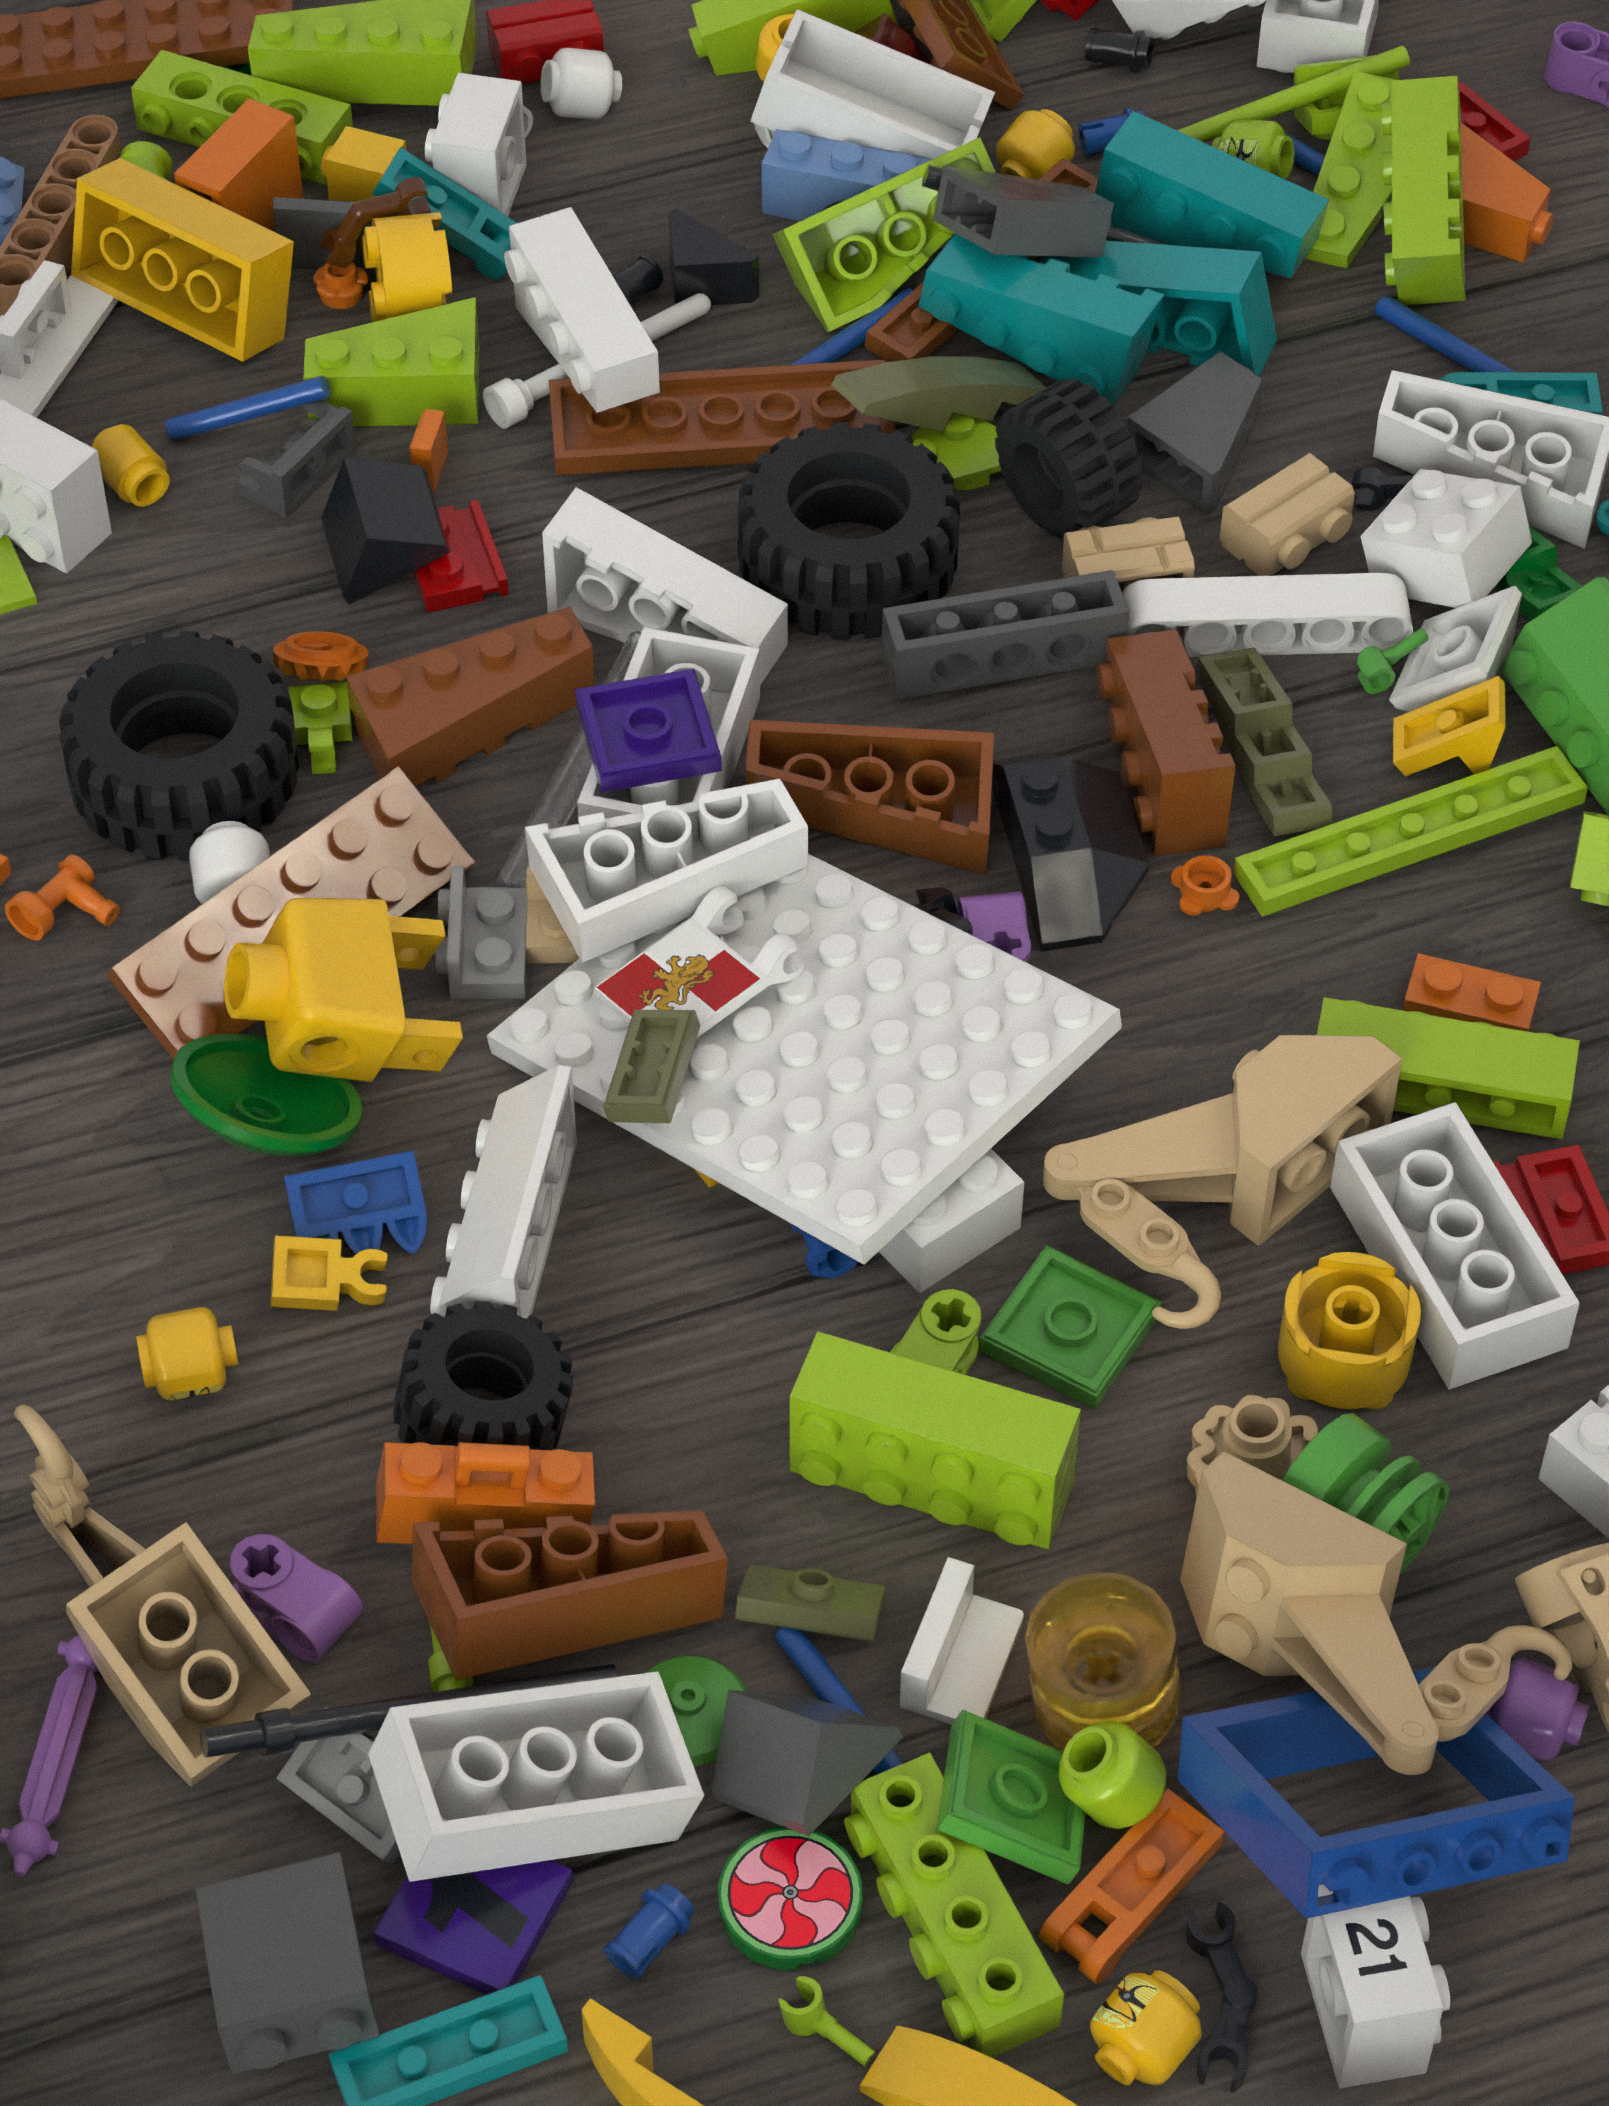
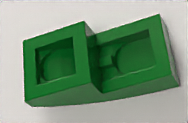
[1497,526,1583,621]

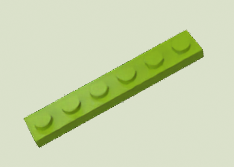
[1233,746,1588,917]

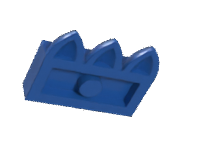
[284,1150,427,1254]

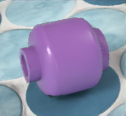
[1485,1657,1590,1761]

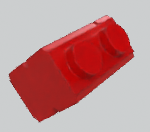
[486,0,604,83]

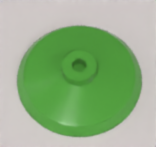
[642,1655,748,1767]

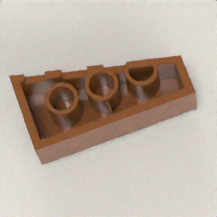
[346,607,595,787]
[1096,629,1235,856]
[746,720,994,875]
[412,1511,728,1680]

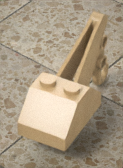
[1043,1035,1402,1329]
[14,1404,311,1787]
[1180,1451,1572,1775]

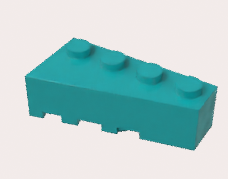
[1095,111,1329,278]
[918,233,1164,407]
[1040,241,1277,377]

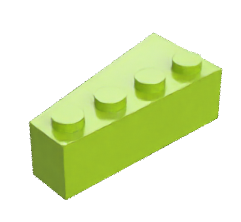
[248,0,478,106]
[1381,75,1466,305]

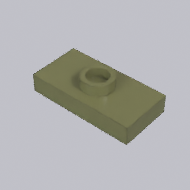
[603,1010,701,1123]
[735,1564,886,1641]

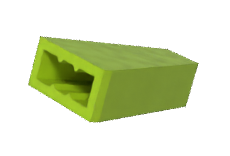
[688,0,906,76]

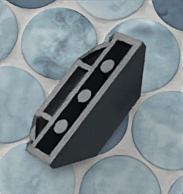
[992,753,1149,952]

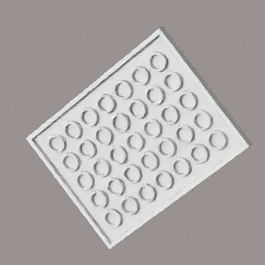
[487,854,1122,1265]

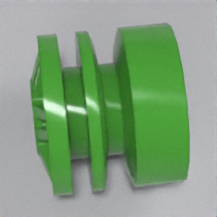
[1282,1413,1450,1576]

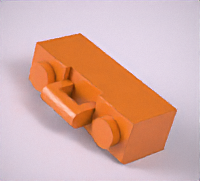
[376,1442,595,1544]

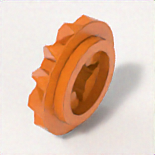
[273,631,369,682]

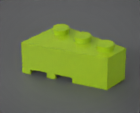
[303,297,480,427]

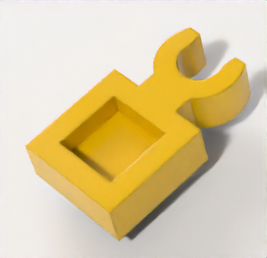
[270,1236,388,1311]

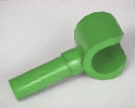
[1357,628,1429,694]

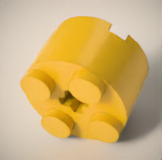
[362,212,452,322]
[1278,1252,1421,1409]

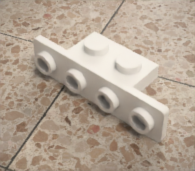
[0,260,119,418]

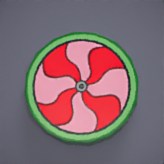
[718,1828,863,1970]

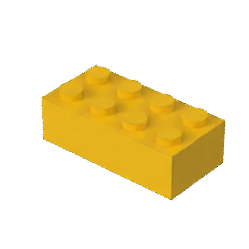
[71,158,294,362]

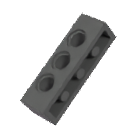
[882,570,1129,700]

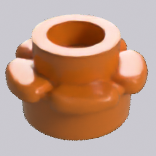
[313,262,368,309]

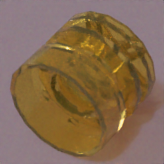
[1025,1572,1181,1751]

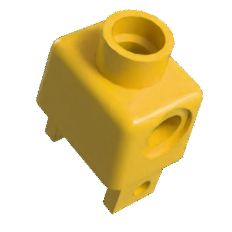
[224,898,463,1082]

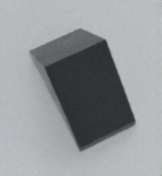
[668,208,759,305]

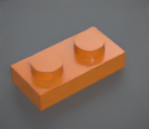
[1403,953,1541,1032]

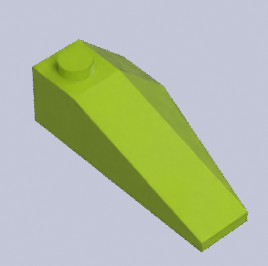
[772,137,996,332]

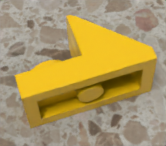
[1393,676,1506,777]

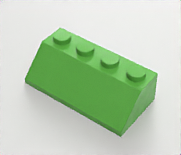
[1500,577,1609,815]

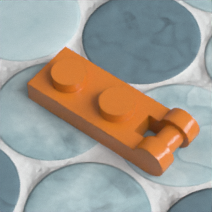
[1038,1788,1225,1984]

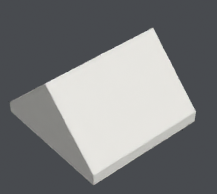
[1389,586,1522,712]

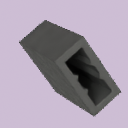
[195,1852,380,2074]

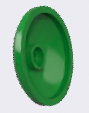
[170,1034,362,1156]

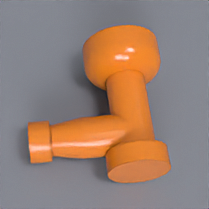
[5,855,121,941]

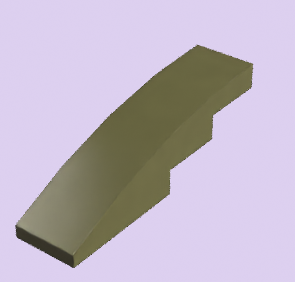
[831,356,1047,432]
[1198,647,1332,837]

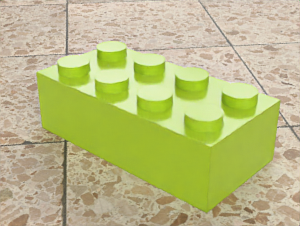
[790,1331,1081,1550]

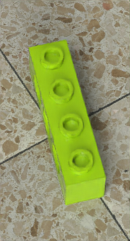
[131,50,353,185]

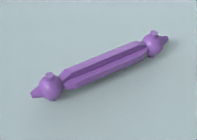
[0,1635,99,1877]

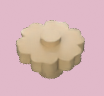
[1187,1395,1318,1496]

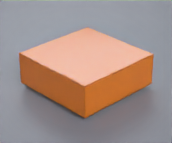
[409,409,448,492]

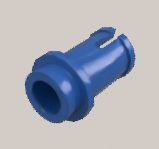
[1078,107,1144,157]
[603,1883,695,1980]

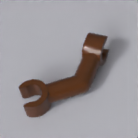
[319,177,431,269]

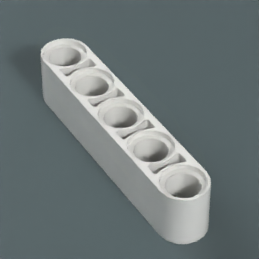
[1122,573,1413,657]

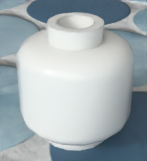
[541,48,622,120]
[189,821,270,904]

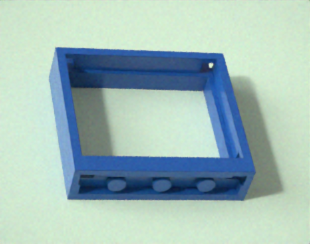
[1178,1667,1575,1919]

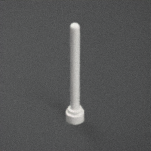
[483,293,711,429]

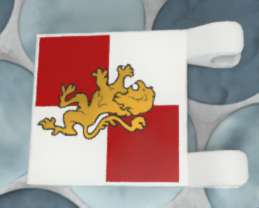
[593,886,804,1038]

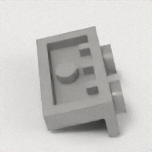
[436,866,527,1000]
[276,1706,400,1863]

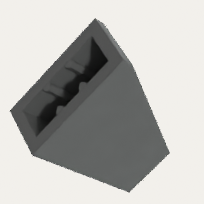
[933,166,1114,257]
[1127,351,1262,516]

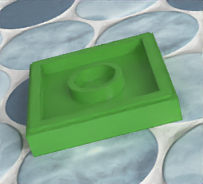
[979,1245,1162,1409]
[937,1709,1086,1885]

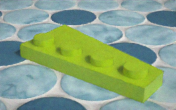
[1305,71,1394,269]

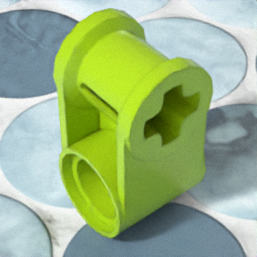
[890,1289,981,1375]

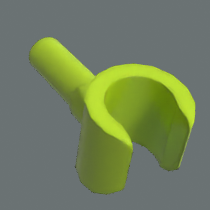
[778,1976,875,2067]

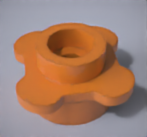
[1171,855,1240,916]

